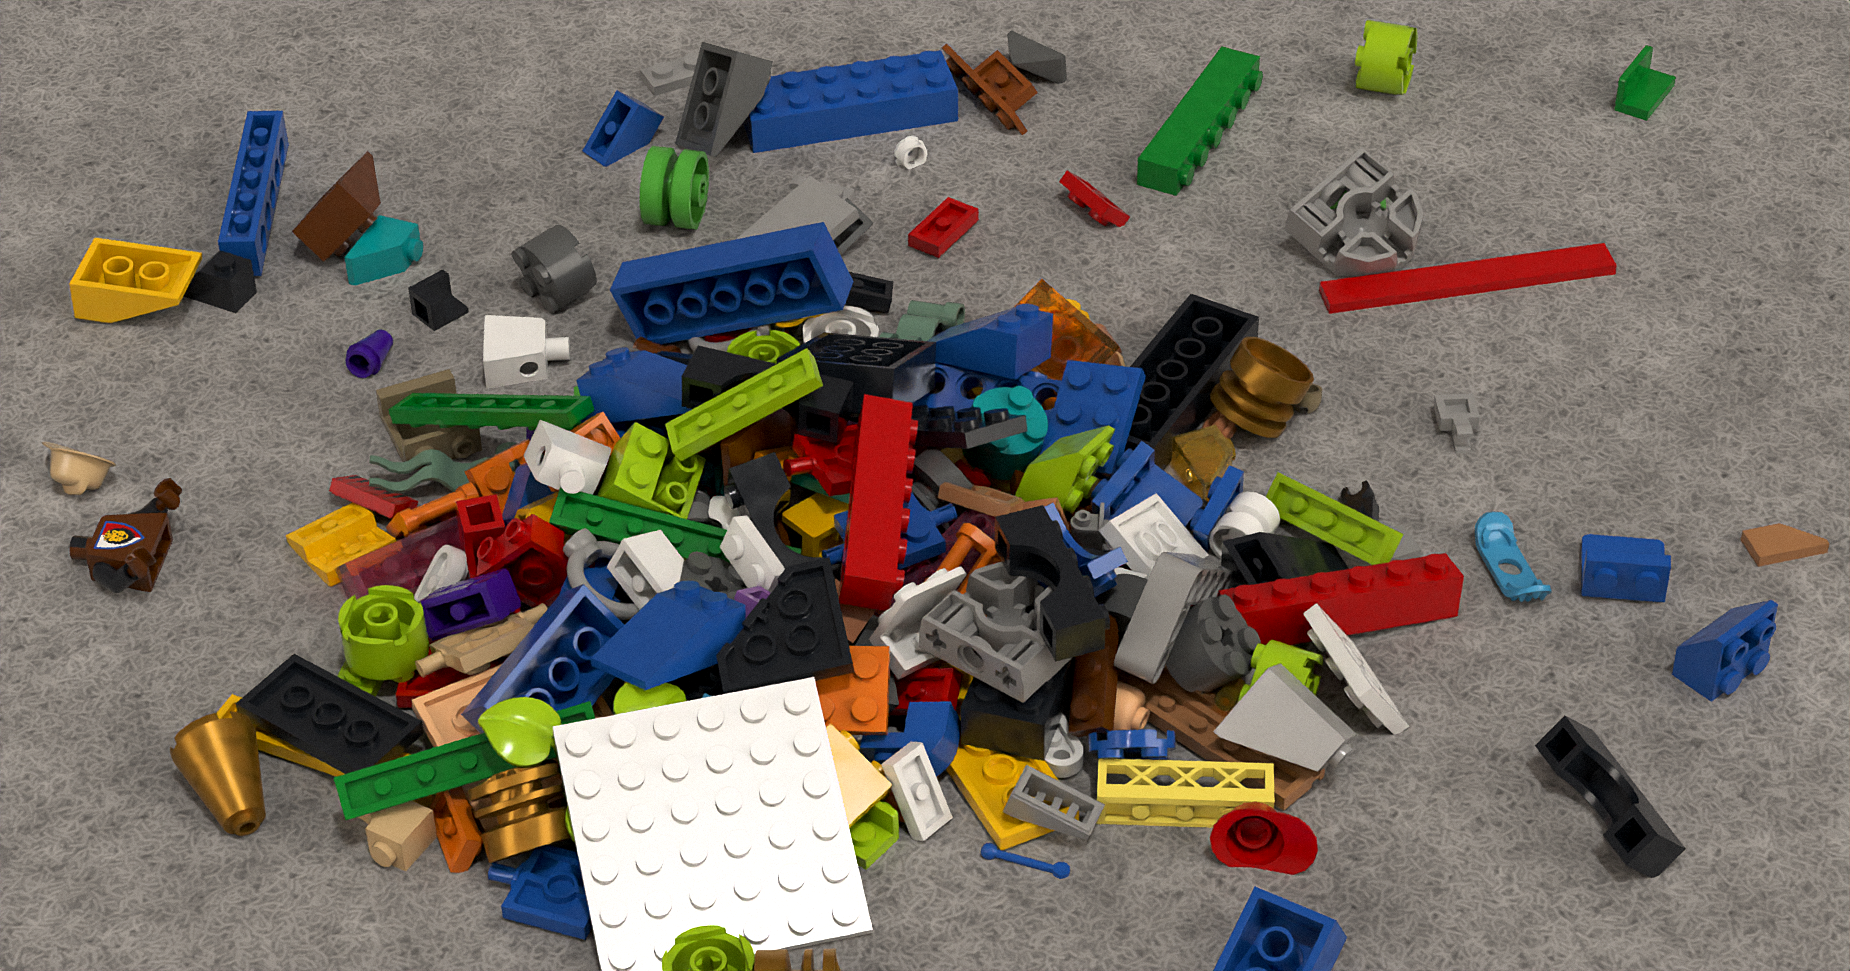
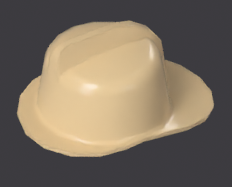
[42,442,116,495]

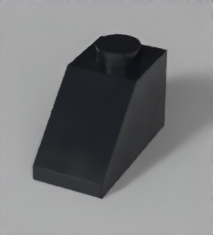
[183,250,257,313]

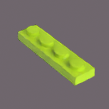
[665,348,823,462]
[1266,472,1404,565]

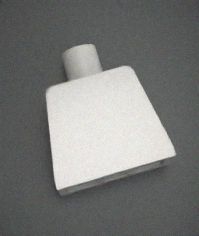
[483,315,570,388]
[524,420,612,495]

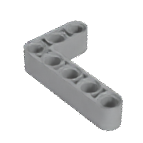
[1114,552,1233,684]

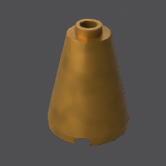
[170,711,266,836]

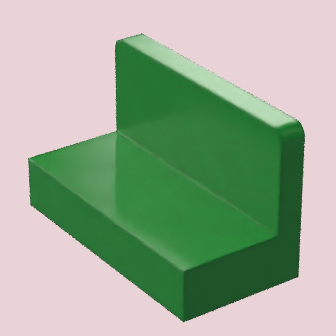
[1614,45,1676,121]

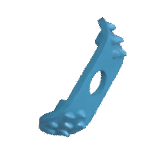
[1474,511,1552,602]

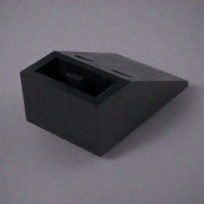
[1221,532,1349,589]

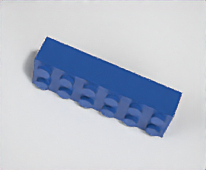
[743,50,958,153]
[610,222,854,344]

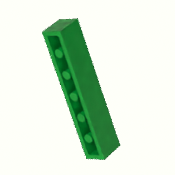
[1137,46,1263,196]

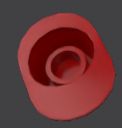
[1210,801,1318,875]

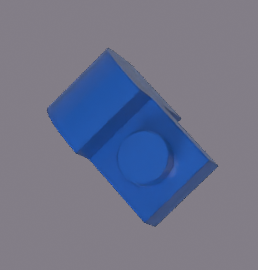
[860,701,961,777]

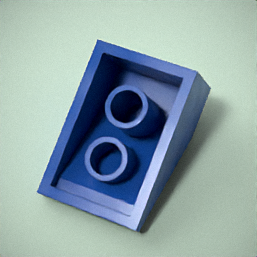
[927,304,1053,379]
[576,347,692,423]
[591,581,746,690]
[1213,886,1347,971]

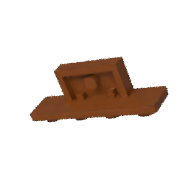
[941,43,1038,135]

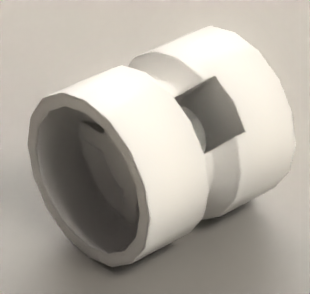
[1209,491,1280,559]

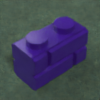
[418,568,521,641]

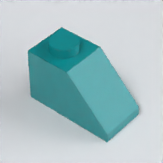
[344,215,424,286]

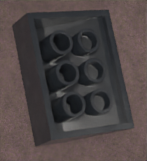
[777,332,936,414]

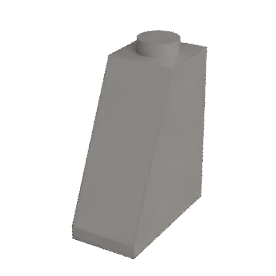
[1213,663,1357,772]

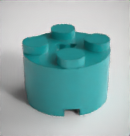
[962,386,1048,480]

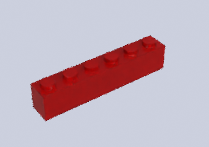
[838,394,918,611]
[1217,553,1464,645]

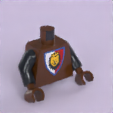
[69,478,182,593]

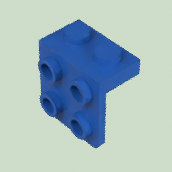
[1091,441,1203,528]
[1581,534,1671,602]

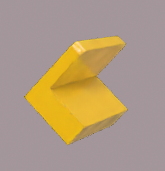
[782,493,848,557]

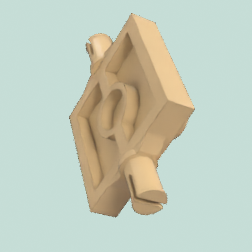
[415,603,548,678]

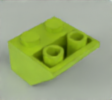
[597,422,706,519]
[1015,425,1115,514]

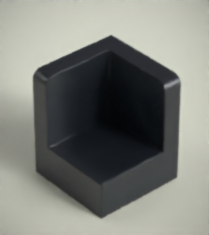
[408,270,469,331]

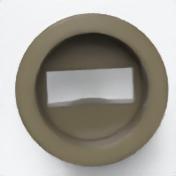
[1292,383,1323,414]

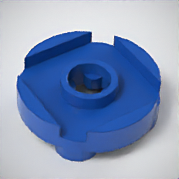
[1088,729,1176,760]

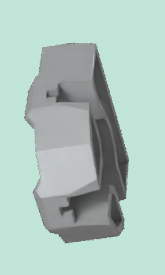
[1285,148,1424,277]
[919,562,1071,703]

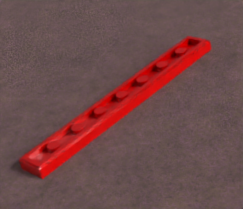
[1319,243,1617,314]

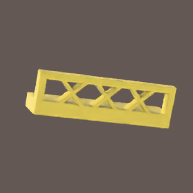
[1096,758,1275,828]

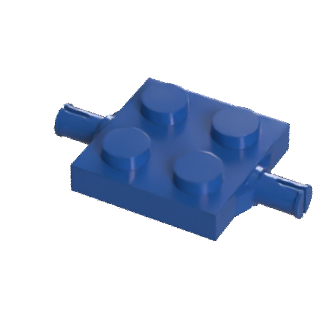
[822,492,957,570]
[488,844,592,940]

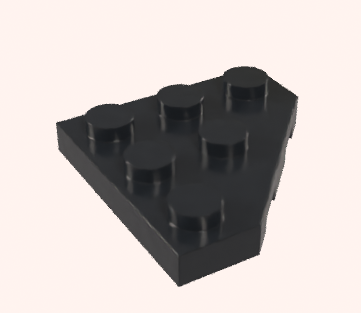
[716,557,855,694]

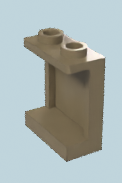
[376,369,482,471]

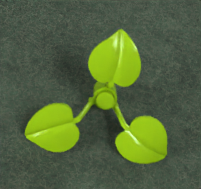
[477,682,686,842]

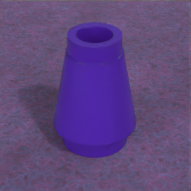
[345,329,393,378]

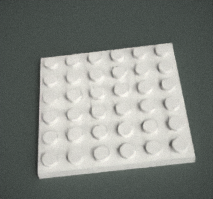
[553,677,873,971]

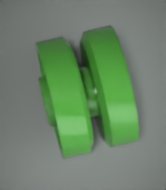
[640,146,709,230]

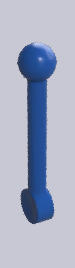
[980,843,1070,879]

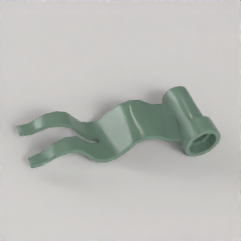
[879,300,965,341]
[369,442,519,493]

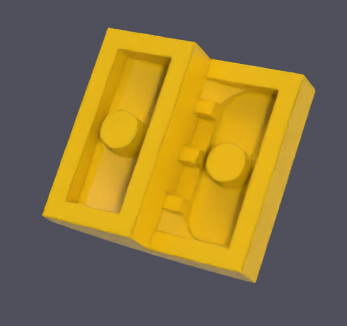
[285,502,400,587]

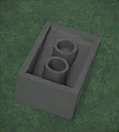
[675,42,773,157]

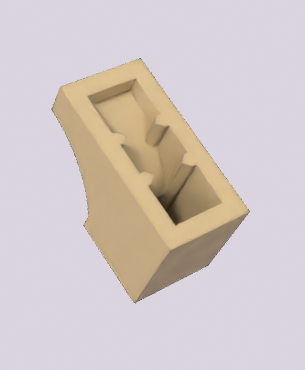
[358,801,437,871]

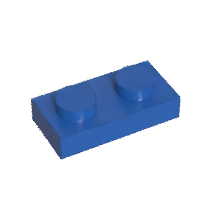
[1189,465,1244,552]

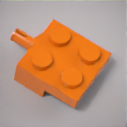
[815,646,891,735]

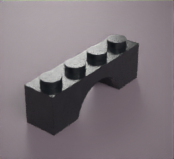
[682,345,853,444]
[724,452,824,568]
[995,505,1110,662]
[1535,716,1686,878]

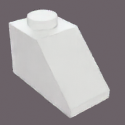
[607,530,684,610]

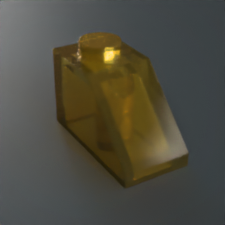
[1171,425,1236,502]

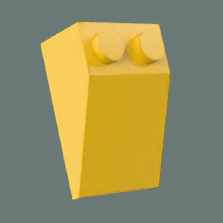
[69,238,202,323]

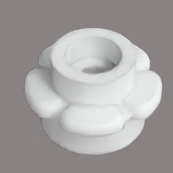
[894,136,927,169]

